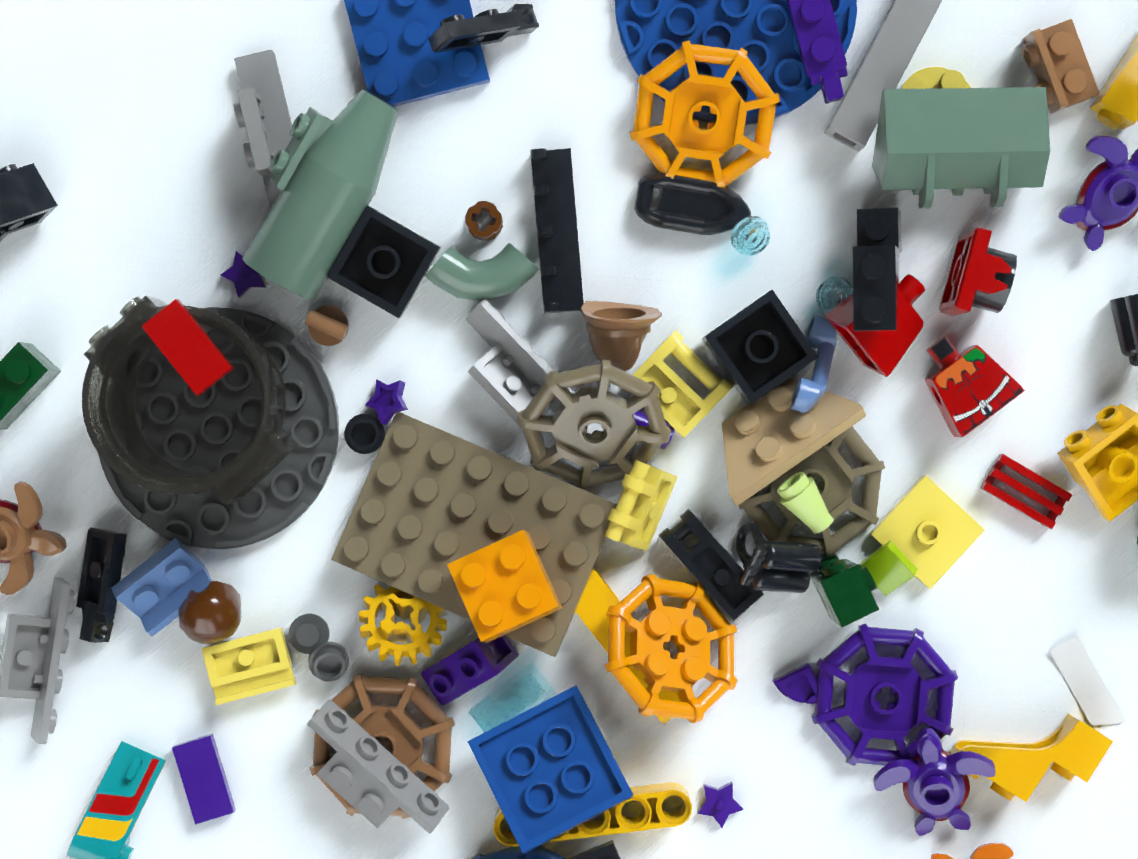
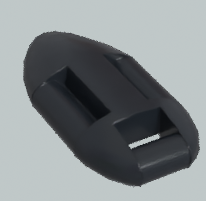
[634,172,751,235]

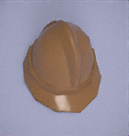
[580,301,662,371]

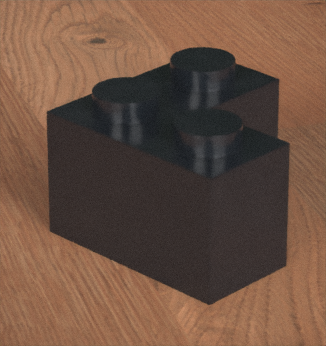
[0,163,58,242]

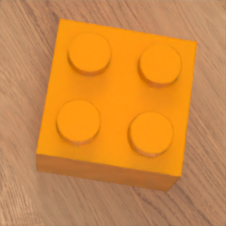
[447,529,562,643]

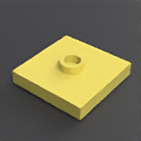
[869,475,985,589]

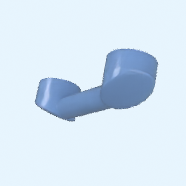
[790,314,836,413]

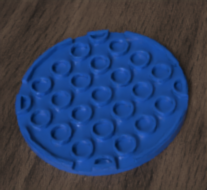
[615,0,857,125]

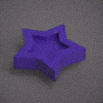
[220,251,266,298]
[365,379,408,425]
[697,781,744,828]

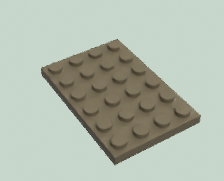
[331,412,617,657]

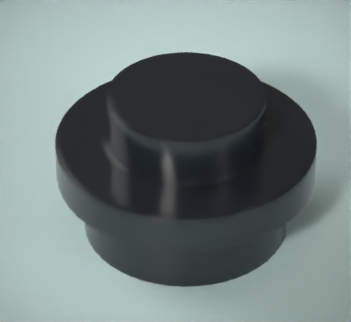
[344,414,385,454]

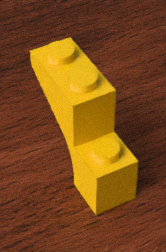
[949,714,1113,803]

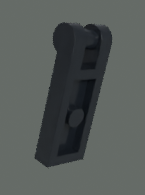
[658,509,764,620]

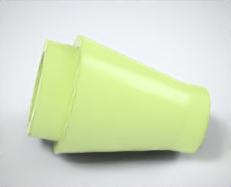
[777,472,834,534]

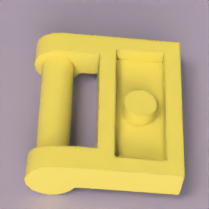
[632,330,734,438]

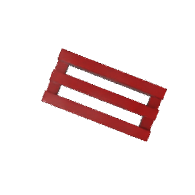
[980,454,1072,529]

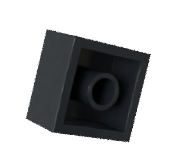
[327,205,441,318]
[701,289,819,405]

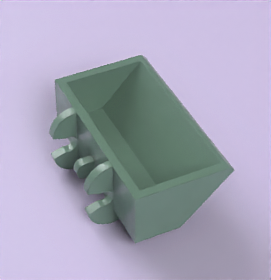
[872,87,1050,209]

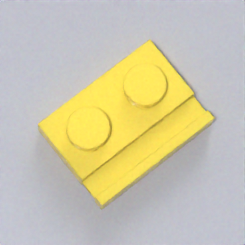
[201,627,297,705]

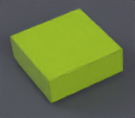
[860,540,918,597]

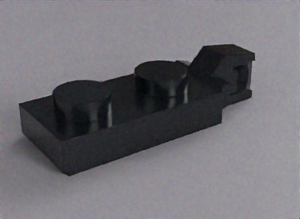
[428,4,540,53]
[76,527,127,643]

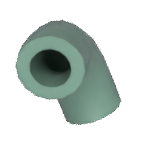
[425,243,539,301]

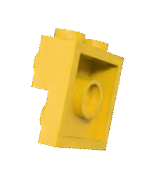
[1057,404,1138,522]

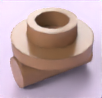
[305,305,349,346]

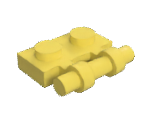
[604,460,678,551]

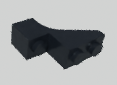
[853,208,902,331]

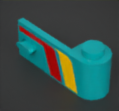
[67,741,166,859]

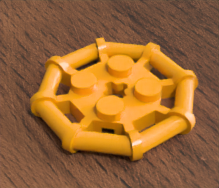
[629,40,780,188]
[604,574,738,723]

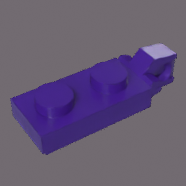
[786,0,848,104]

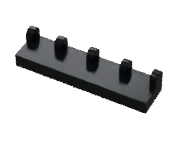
[530,148,584,314]

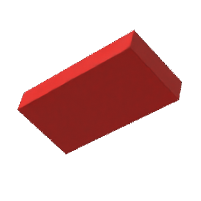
[141,299,234,396]

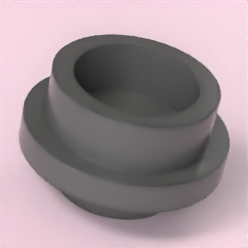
[289,613,330,654]
[308,642,349,682]

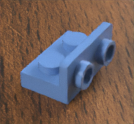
[111,538,212,636]

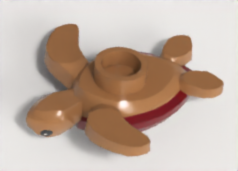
[0,481,67,595]

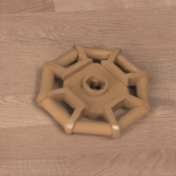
[309,673,455,819]

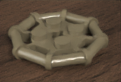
[517,359,671,491]
[738,426,885,559]

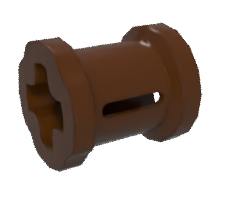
[465,201,503,241]

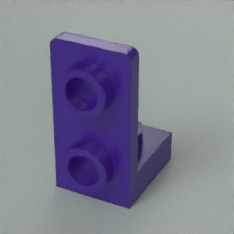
[421,635,520,706]

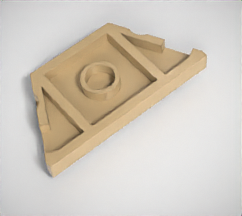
[722,378,866,506]

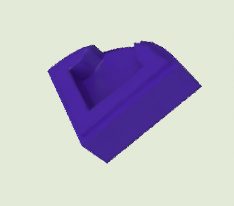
[772,663,818,704]

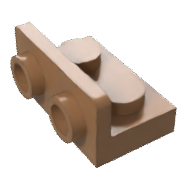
[1022,19,1100,114]

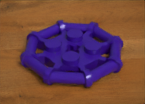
[811,623,958,766]

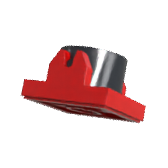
[939,227,1017,316]

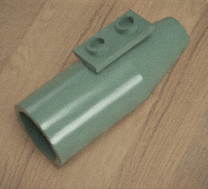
[242,89,399,300]

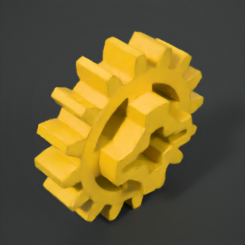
[358,584,447,666]

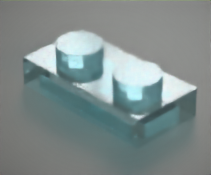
[468,660,557,732]

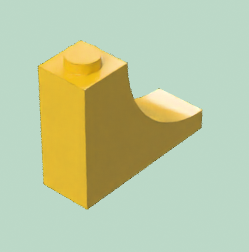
[1090,34,1138,130]

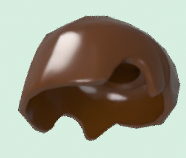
[179,581,242,644]

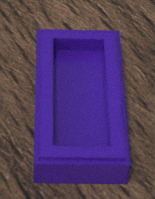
[172,733,236,825]

